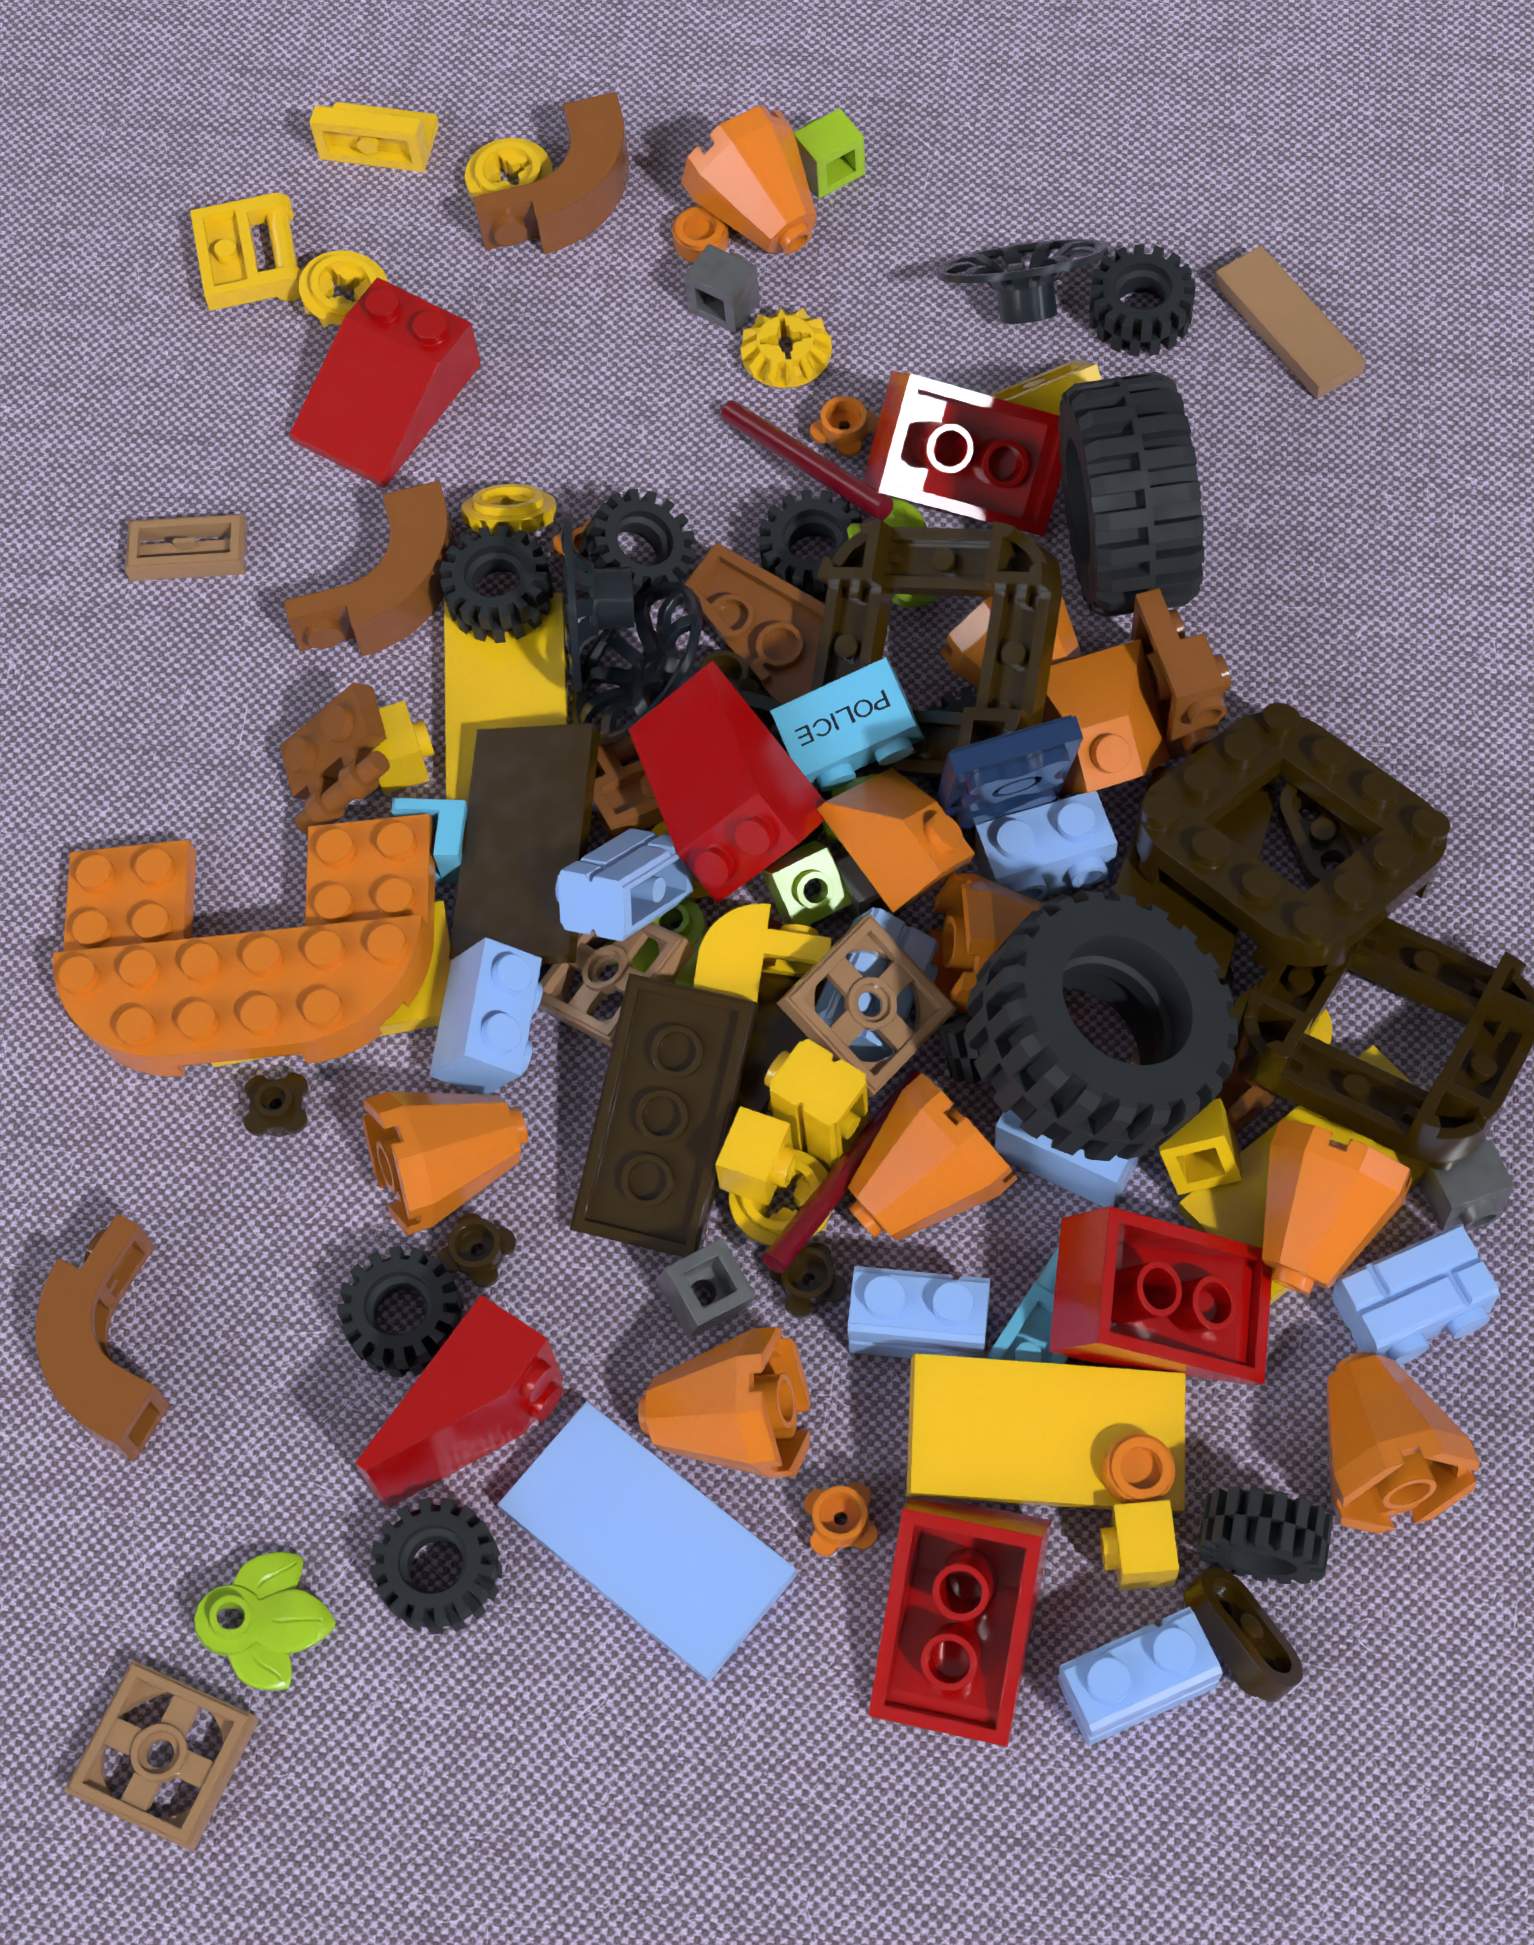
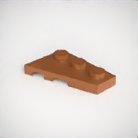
[685,542,825,704]

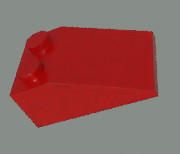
[289,277,481,488]
[863,371,1062,537]
[628,660,825,904]
[1049,1206,1273,1385]
[355,1295,564,1508]
[868,1496,1052,1747]

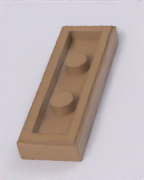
[1213,245,1366,399]

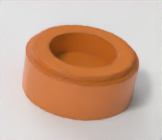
[672,206,729,262]
[1101,1433,1175,1504]

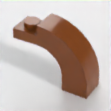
[473,91,629,255]
[284,480,456,657]
[36,1214,170,1463]

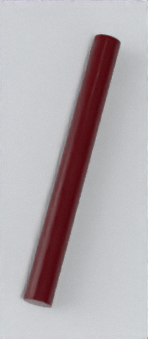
[721,400,893,520]
[762,1071,921,1273]

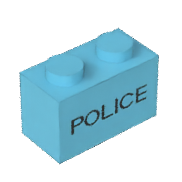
[770,657,925,792]

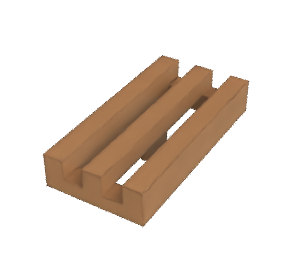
[125,514,248,581]

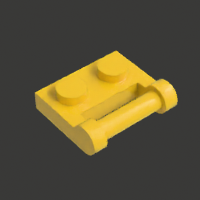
[190,193,303,311]

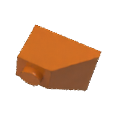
[1042,639,1170,793]
[817,768,975,913]

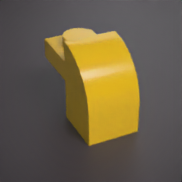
[693,903,832,1002]

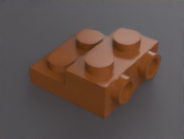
[1130,588,1231,760]

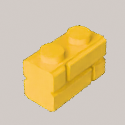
[764,1039,869,1173]

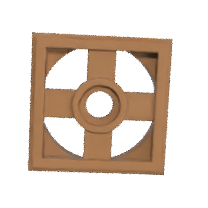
[777,913,957,1098]
[538,922,696,1047]
[64,1660,259,1852]

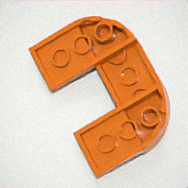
[53,814,436,1077]

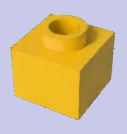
[372,700,435,795]
[1159,1098,1243,1195]
[715,1106,799,1206]
[1100,1500,1179,1591]

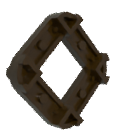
[810,520,1062,778]
[1134,703,1450,975]
[1235,917,1534,1171]

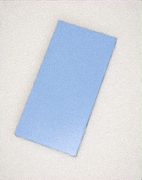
[497,1401,797,1683]

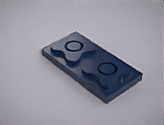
[935,715,1083,842]

